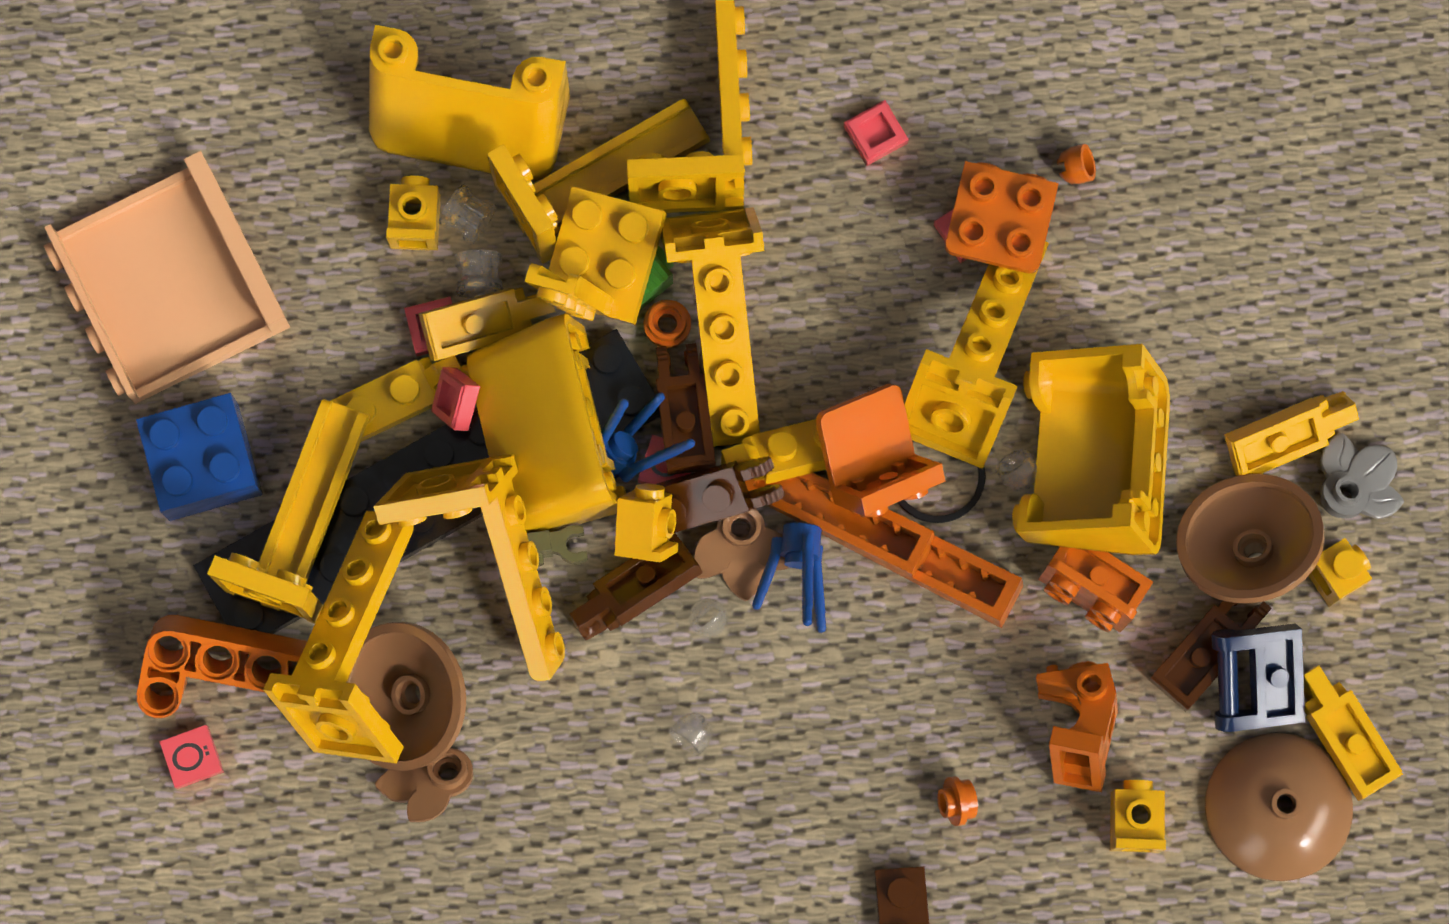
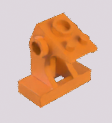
[1036,661,1118,793]

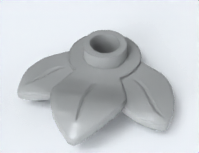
[1320,433,1404,519]

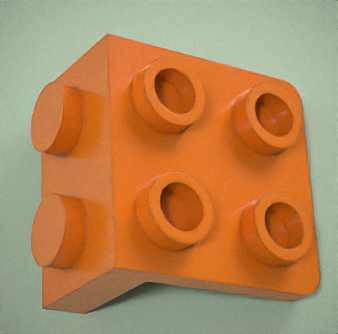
[945,161,1059,274]
[816,384,946,517]
[1038,547,1153,632]

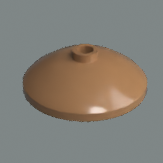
[1176,474,1325,603]
[347,622,466,771]
[1205,733,1353,881]

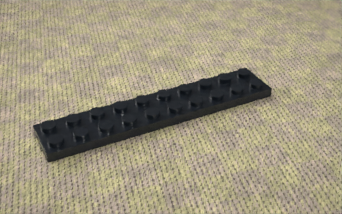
[193,329,660,634]

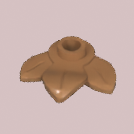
[694,509,789,601]
[375,748,474,822]

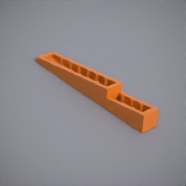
[745,473,1024,628]

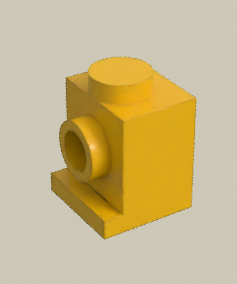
[386,175,441,250]
[614,484,678,562]
[1309,538,1372,607]
[1110,780,1166,853]

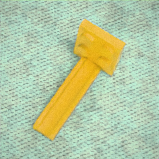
[627,0,752,213]
[487,99,710,265]
[524,186,667,325]
[661,207,765,447]
[904,241,1049,469]
[207,398,370,624]
[373,454,565,681]
[263,511,414,764]

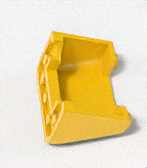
[369,25,570,180]
[461,313,626,533]
[1012,344,1170,555]

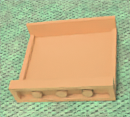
[44,151,290,404]

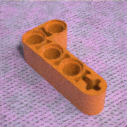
[137,615,307,718]

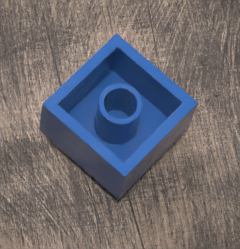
[136,393,263,521]

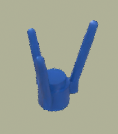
[601,392,695,483]
[752,523,826,633]

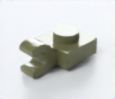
[527,525,588,567]

